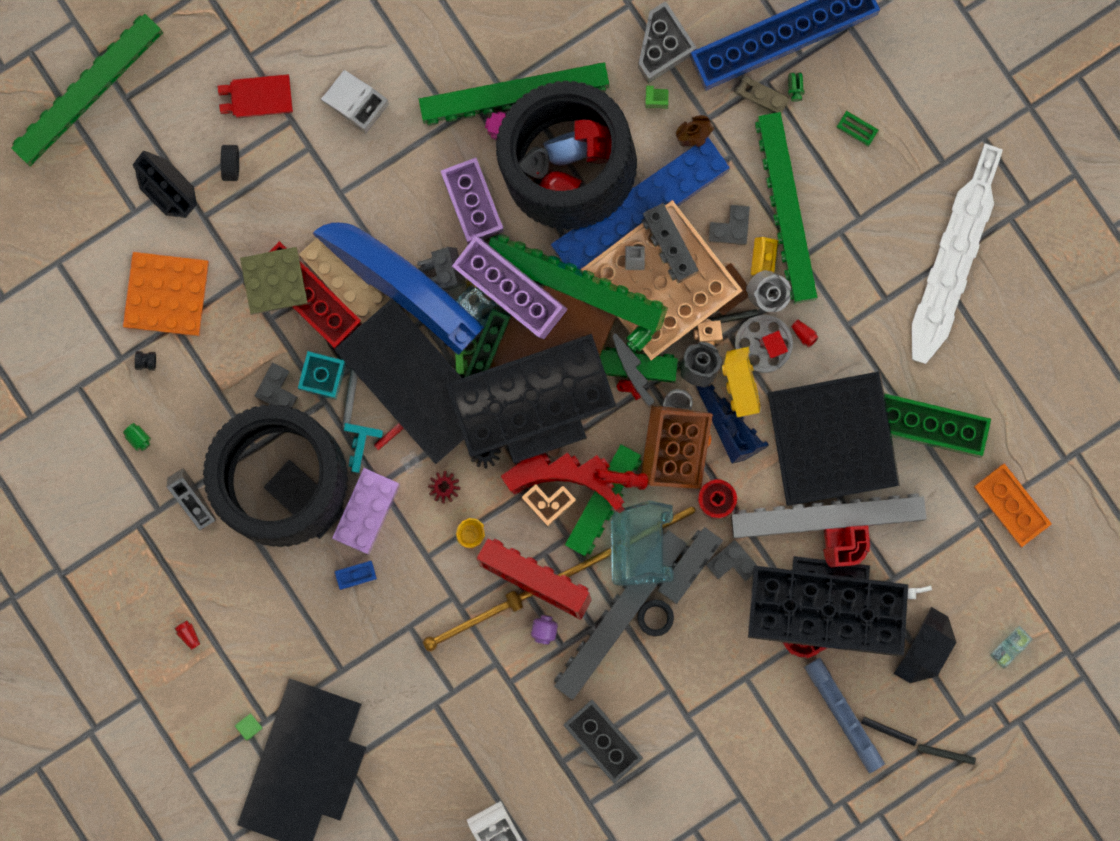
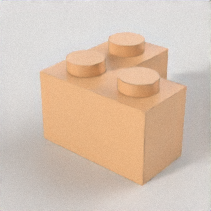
[522,485,576,527]

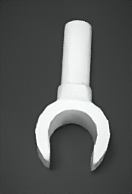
[908,586,932,599]

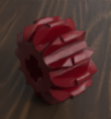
[428,471,461,504]

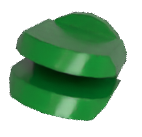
[788,72,805,102]

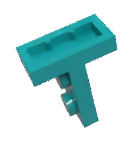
[343,423,383,473]

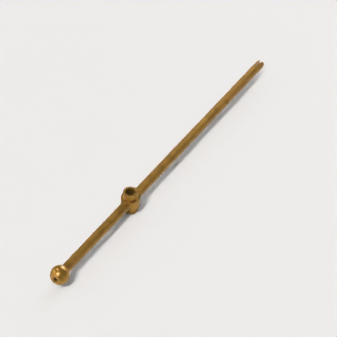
[423,507,696,652]

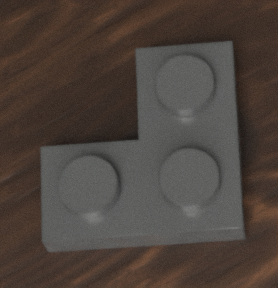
[709,205,750,245]
[255,362,298,407]
[706,540,757,581]

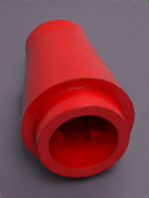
[791,319,819,348]
[174,620,200,650]

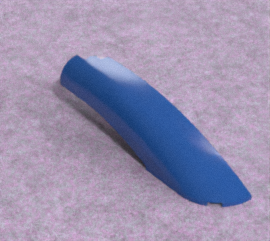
[313,222,485,355]

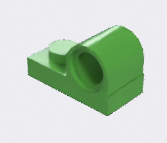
[455,339,478,376]

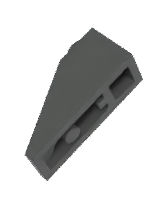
[167,468,216,530]

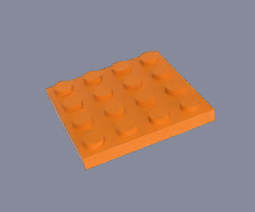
[123,252,209,337]

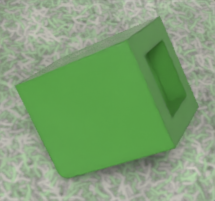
[645,86,669,109]

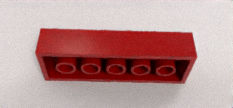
[269,241,363,349]
[476,539,592,620]

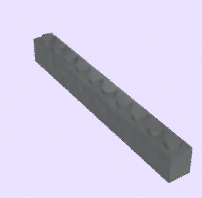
[554,530,687,700]

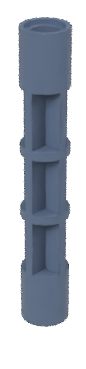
[804,657,885,774]

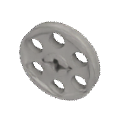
[735,315,793,373]

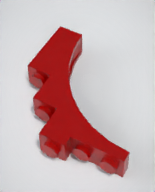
[501,452,625,513]

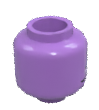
[531,615,558,644]

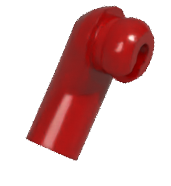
[616,380,641,401]

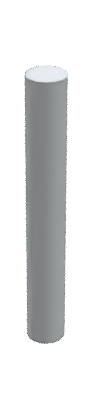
[342,370,358,427]

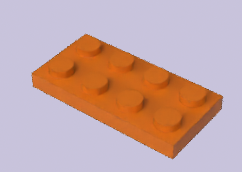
[974,463,1052,548]

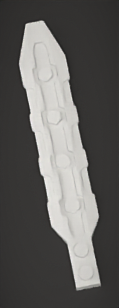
[912,144,1003,364]

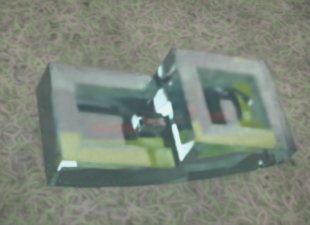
[990,626,1033,669]

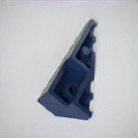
[696,384,769,464]

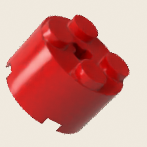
[698,479,737,519]

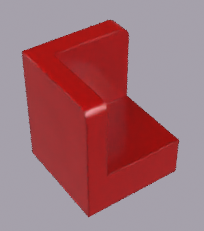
[759,330,788,359]

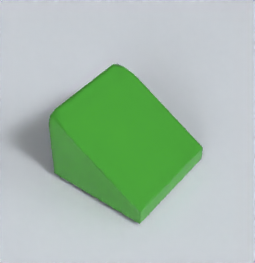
[235,713,263,741]

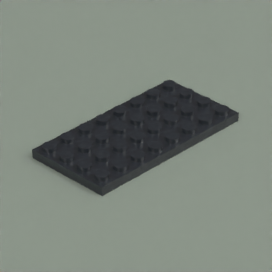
[335,299,464,465]

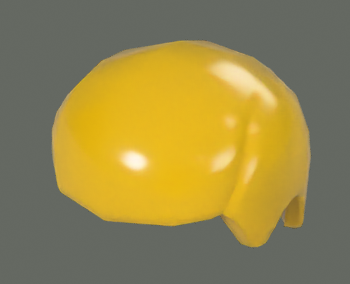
[456,518,485,548]

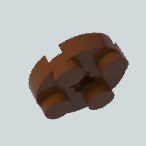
[676,115,714,147]

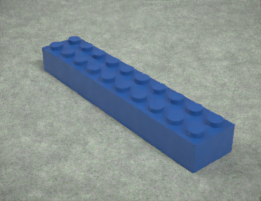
[690,0,880,91]
[551,137,730,270]

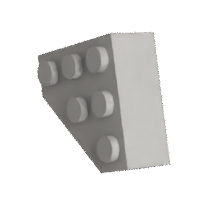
[638,1,697,84]

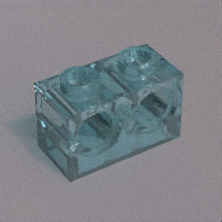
[455,285,499,327]

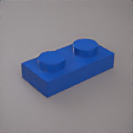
[334,561,377,590]

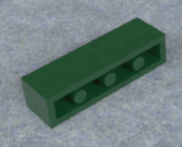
[464,306,512,378]

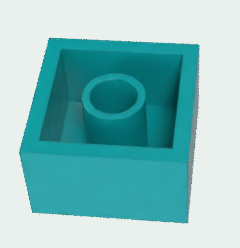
[298,351,346,400]

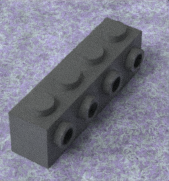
[641,203,699,283]

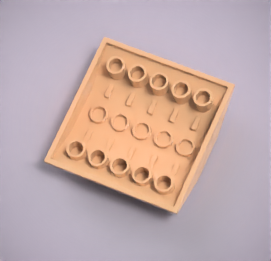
[581,200,743,360]

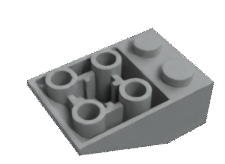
[321,70,389,133]

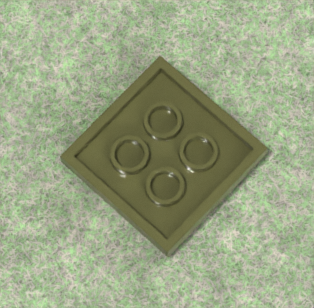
[240,247,308,315]

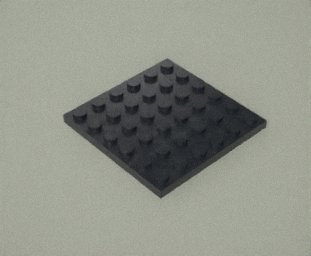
[767,371,900,506]

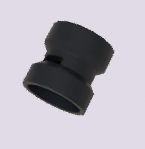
[134,351,156,371]

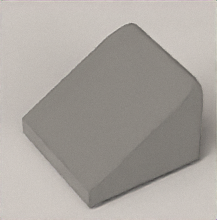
[625,246,645,270]

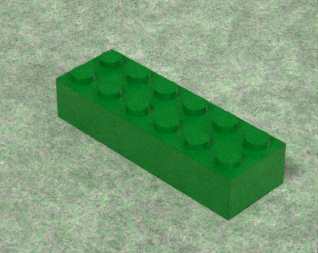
[884,393,991,458]

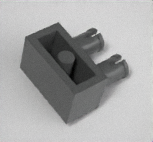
[417,247,466,290]

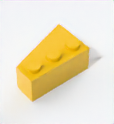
[722,347,761,417]

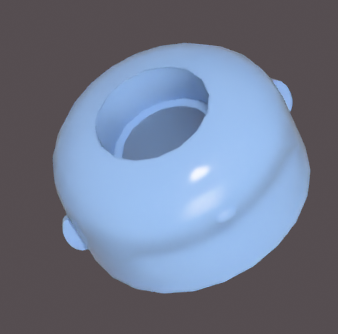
[543,131,587,166]

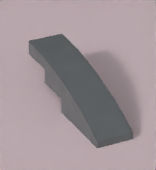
[613,333,655,408]

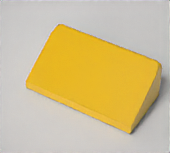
[751,237,778,276]

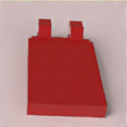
[217,74,293,118]

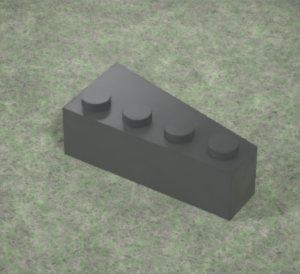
[657,527,723,605]

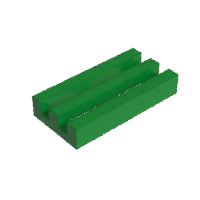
[836,111,879,147]

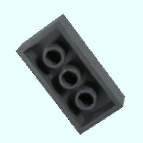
[563,700,643,784]

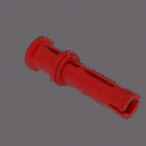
[593,469,648,490]

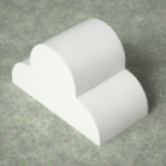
[467,801,523,841]

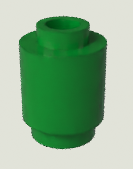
[626,326,654,352]
[123,423,151,452]

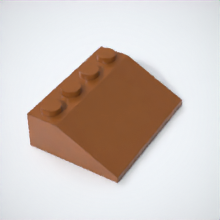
[641,406,713,489]

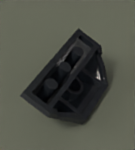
[133,151,197,218]
[893,607,957,683]

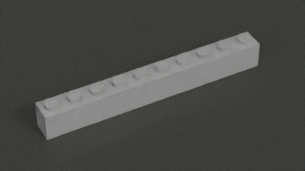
[731,493,926,539]

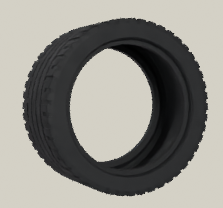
[496,81,637,230]
[203,404,348,547]

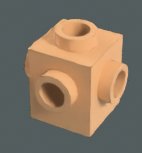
[693,319,723,346]

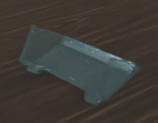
[611,500,674,586]

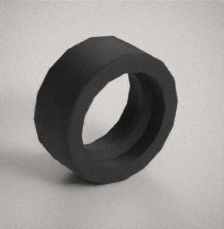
[220,145,239,181]
[637,600,674,637]

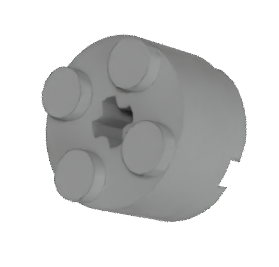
[746,270,791,312]

